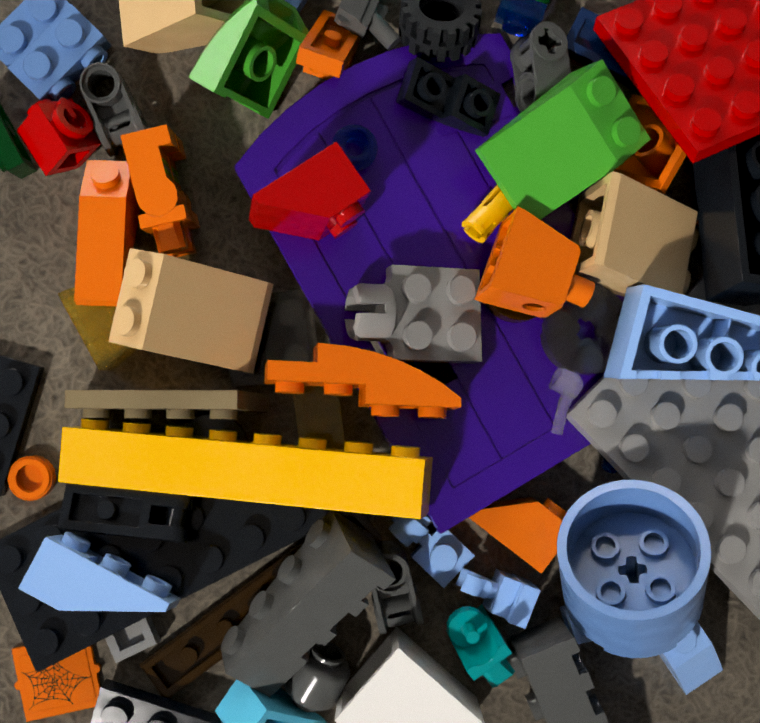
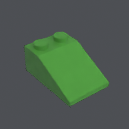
[475,59,651,220]

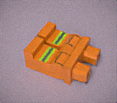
[120,124,200,258]

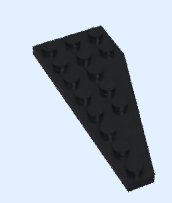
[0,496,353,673]

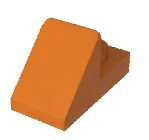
[296,10,361,80]

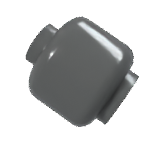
[284,642,350,712]

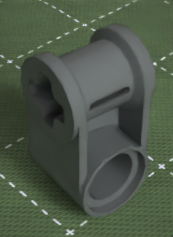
[510,21,571,112]
[79,62,148,157]
[372,540,425,635]

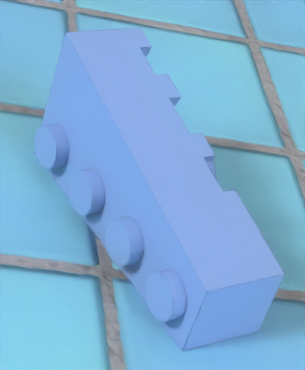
[603,284,760,381]

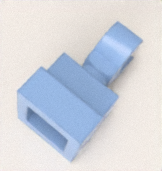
[455,568,541,629]

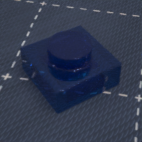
[494,0,548,37]

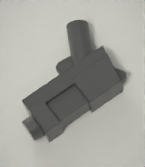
[334,0,401,51]

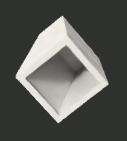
[334,626,485,723]

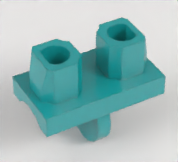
[446,604,515,688]

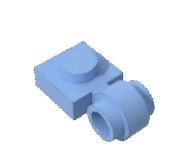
[388,515,475,588]

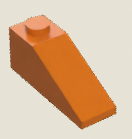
[74,160,141,306]

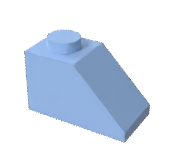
[659,621,723,695]

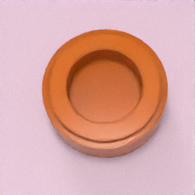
[7,455,56,501]

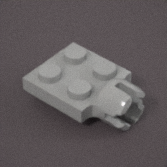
[345,265,482,364]

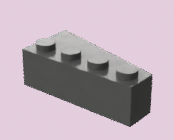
[221,510,396,697]
[508,616,609,723]

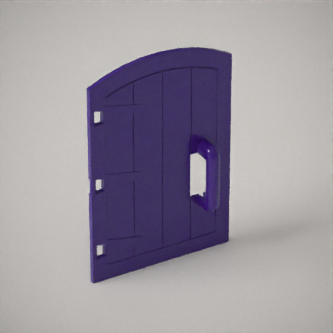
[234,33,624,534]

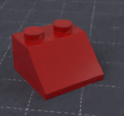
[249,141,371,241]

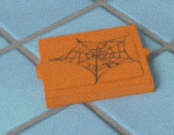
[11,645,101,722]

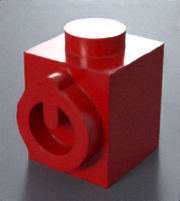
[16,97,101,176]

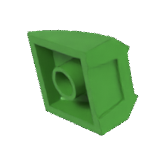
[188,0,309,119]

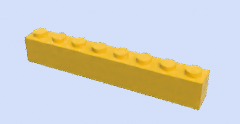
[58,418,433,519]

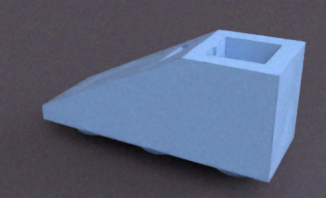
[18,532,181,612]

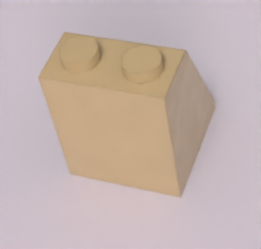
[119,0,246,54]
[570,171,699,297]
[108,248,274,374]

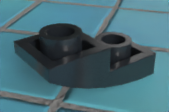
[396,57,501,137]

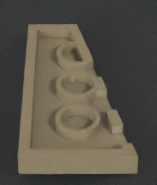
[64,390,269,420]

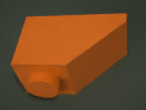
[468,497,567,574]

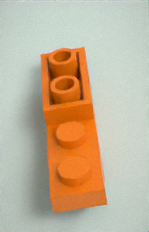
[264,343,461,419]

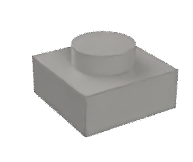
[105,616,161,663]

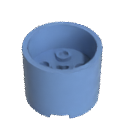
[557,479,711,658]

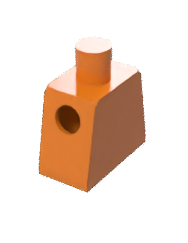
[474,206,595,318]

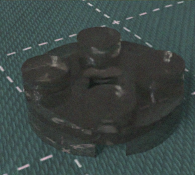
[540,282,623,375]

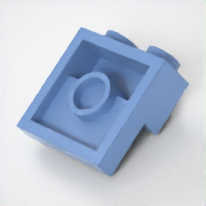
[0,0,112,101]

